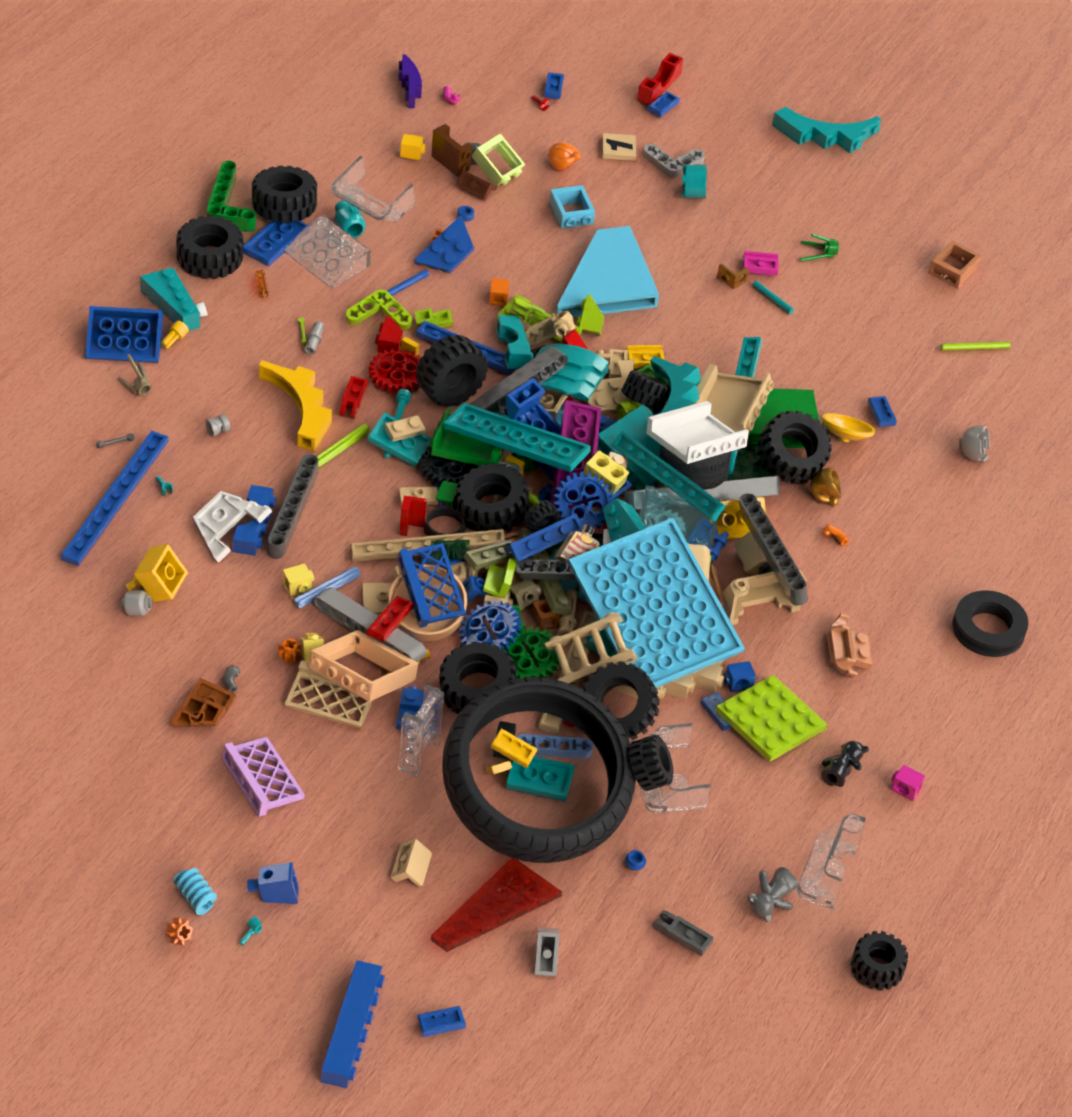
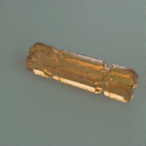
[255,270,269,298]

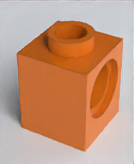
[489,278,509,307]

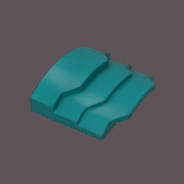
[535,344,609,401]

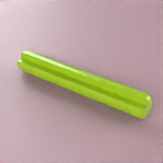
[317,424,370,468]

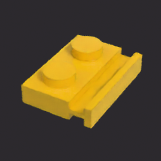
[626,345,665,368]

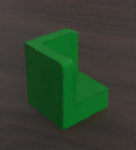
[435,481,458,510]

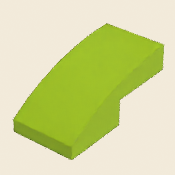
[414,308,454,328]

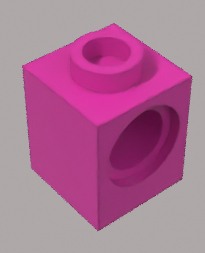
[891,765,925,801]

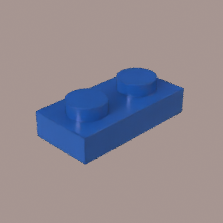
[544,72,564,99]

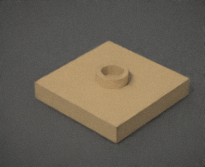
[362,583,392,616]

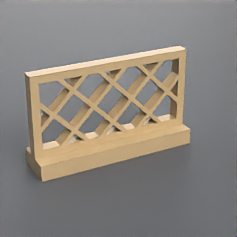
[285,661,373,729]

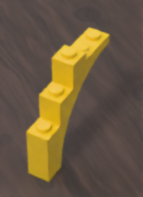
[259,360,332,452]

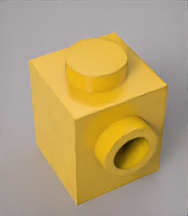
[400,134,426,160]

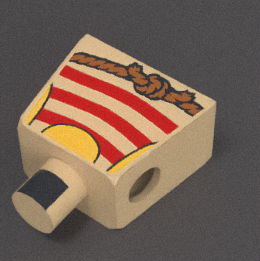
[554,524,599,560]

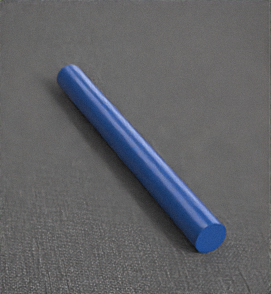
[378,269,429,300]

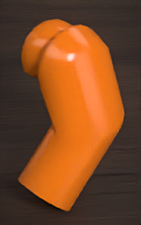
[822,524,849,546]

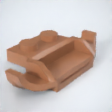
[827,613,872,678]

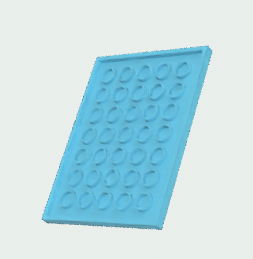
[568,518,745,688]

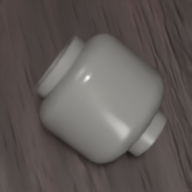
[121,590,152,616]

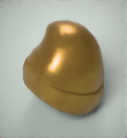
[810,468,841,506]

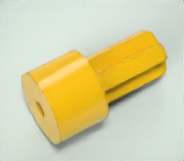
[161,320,189,349]

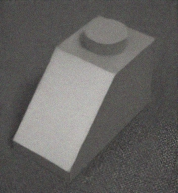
[535,927,560,976]

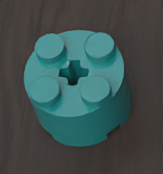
[682,164,707,198]

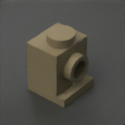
[509,579,542,611]

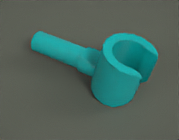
[156,476,173,496]
[239,916,262,946]

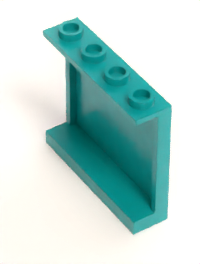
[597,404,661,490]

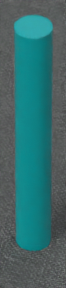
[753,280,794,314]

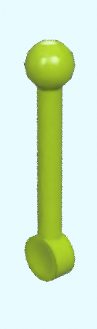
[298,317,308,345]

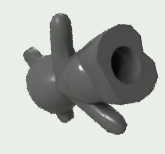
[748,867,798,922]

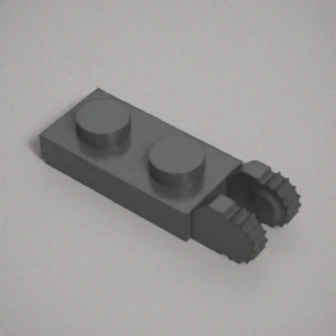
[652,910,714,956]

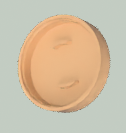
[388,564,467,642]

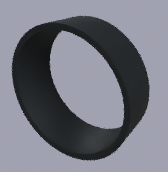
[424,507,466,536]

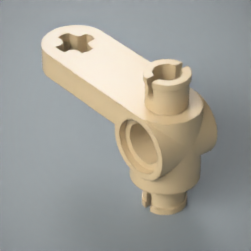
[525,311,576,345]

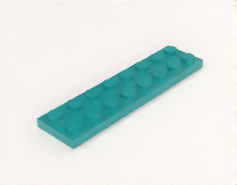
[443,403,590,472]

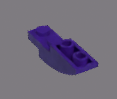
[399,54,422,108]

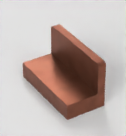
[456,170,497,200]

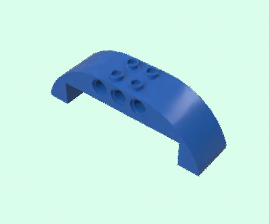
[506,378,632,507]

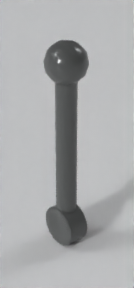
[96,433,134,448]

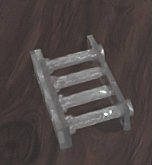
[399,684,444,777]

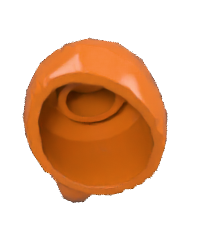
[548,143,581,171]

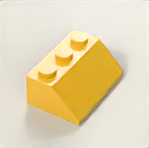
[705,497,766,539]

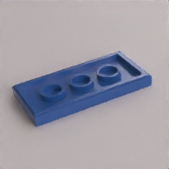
[243,220,310,266]

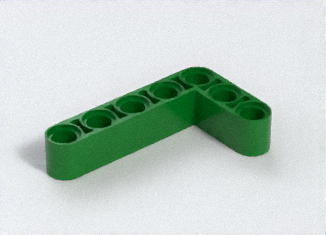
[207,161,256,232]

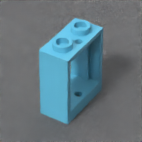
[549,185,595,229]

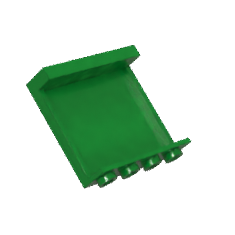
[747,389,820,448]
[429,407,505,466]

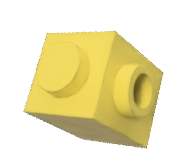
[283,563,314,596]

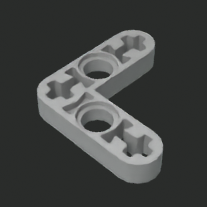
[643,144,705,177]

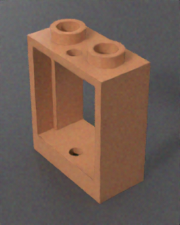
[929,240,981,289]

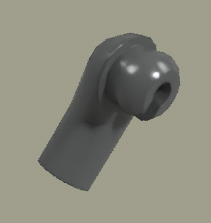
[222,665,240,693]

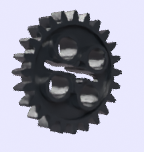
[420,448,479,488]

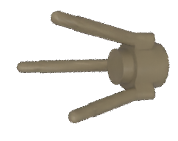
[118,354,152,395]

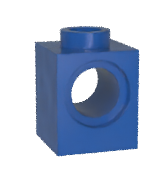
[723,661,756,692]

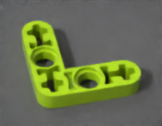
[346,289,412,330]

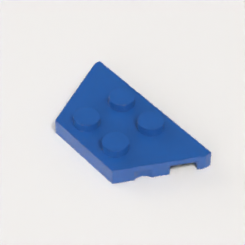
[414,215,474,273]

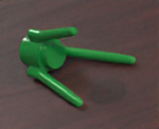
[800,233,839,261]

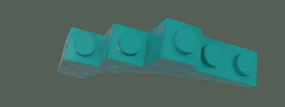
[772,107,881,153]
[650,356,701,414]

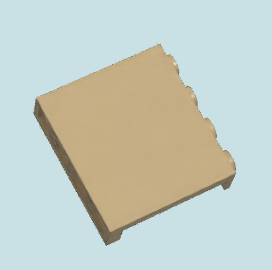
[695,364,774,434]

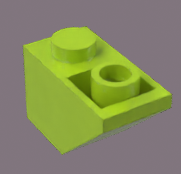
[577,294,605,336]

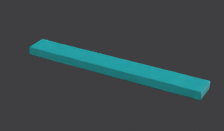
[611,431,726,521]

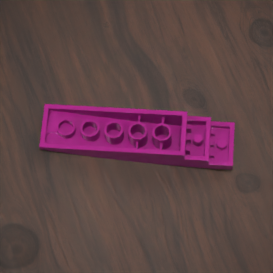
[550,400,601,520]

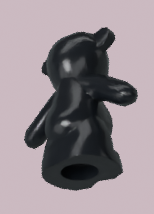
[821,741,869,787]

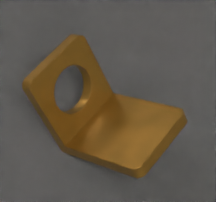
[717,264,749,289]

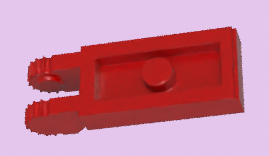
[339,376,369,419]

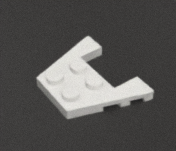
[193,491,272,563]

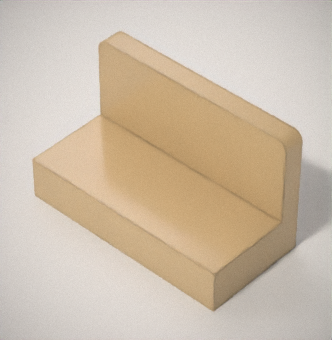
[390,839,432,887]

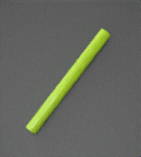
[941,341,1011,351]

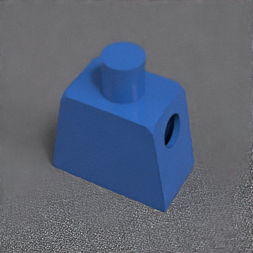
[247,862,299,904]

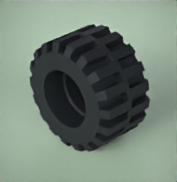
[621,371,671,410]
[629,734,674,791]
[851,931,908,991]

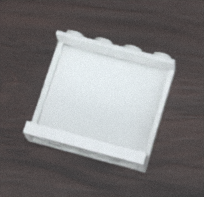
[646,401,749,464]

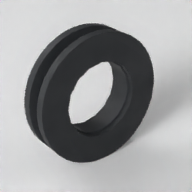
[952,590,1028,657]

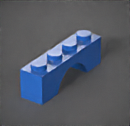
[233,485,276,556]

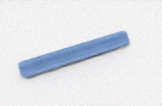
[294,566,361,608]

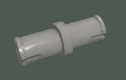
[304,321,325,355]

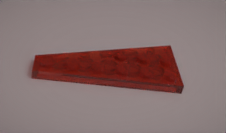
[431,858,562,952]

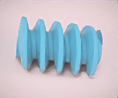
[173,868,217,915]

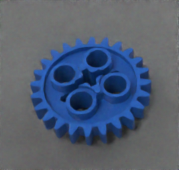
[553,471,614,531]
[459,600,521,650]

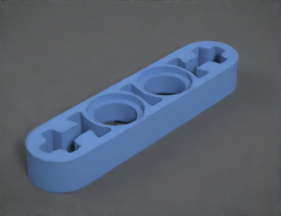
[516,734,593,759]

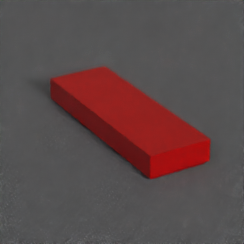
[367,596,414,642]

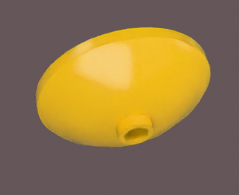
[822,413,875,442]

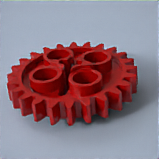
[368,348,420,395]

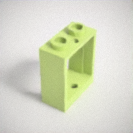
[471,134,525,186]

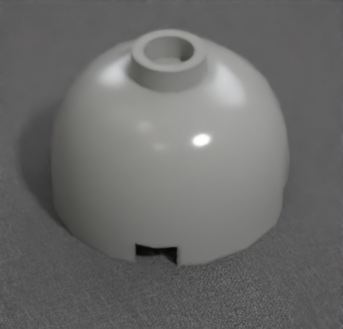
[959,425,990,462]

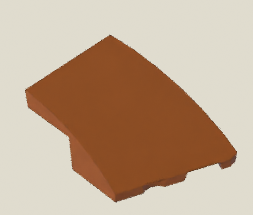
[170,678,236,726]

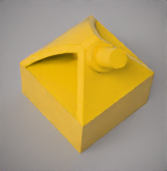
[125,544,188,602]

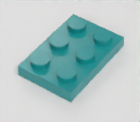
[367,412,431,467]
[506,756,575,802]

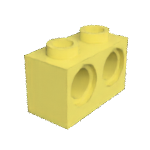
[583,450,629,496]

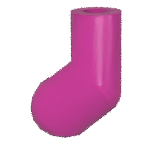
[443,86,460,104]

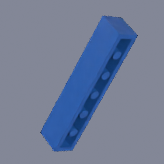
[321,960,385,1088]

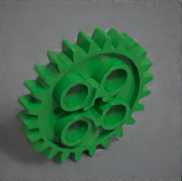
[503,626,560,679]

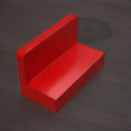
[400,495,427,536]

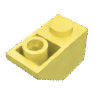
[300,633,324,663]

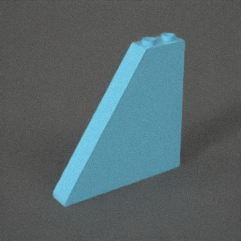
[556,226,659,318]

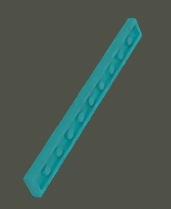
[728,337,762,474]

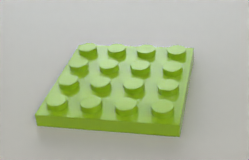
[715,675,828,762]

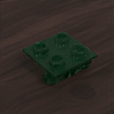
[430,539,470,561]

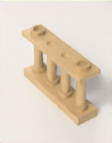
[545,613,638,686]

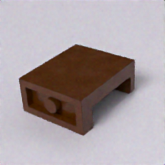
[431,124,472,177]

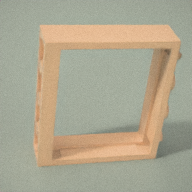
[308,630,419,702]

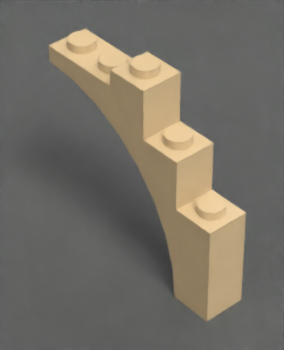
[612,660,725,700]

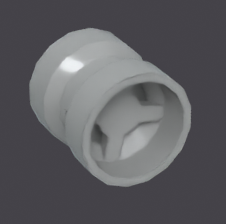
[206,414,231,437]

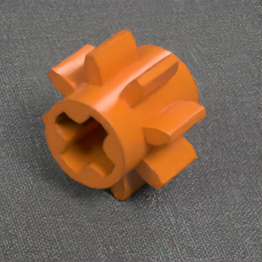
[278,639,302,663]
[165,918,193,945]

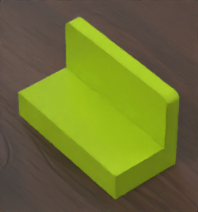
[483,558,516,598]

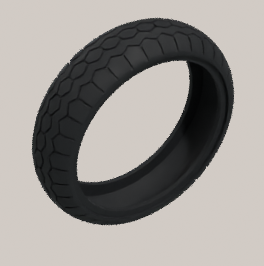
[442,677,636,863]

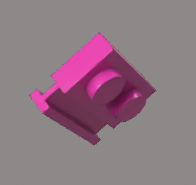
[743,251,778,276]

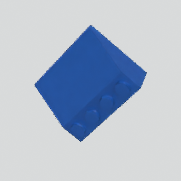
[85,306,164,363]

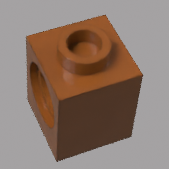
[532,599,559,632]

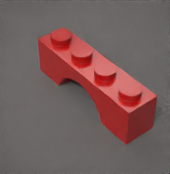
[637,53,683,105]

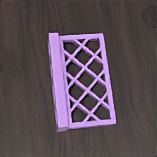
[221,737,305,817]

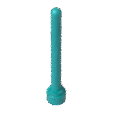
[384,389,412,458]

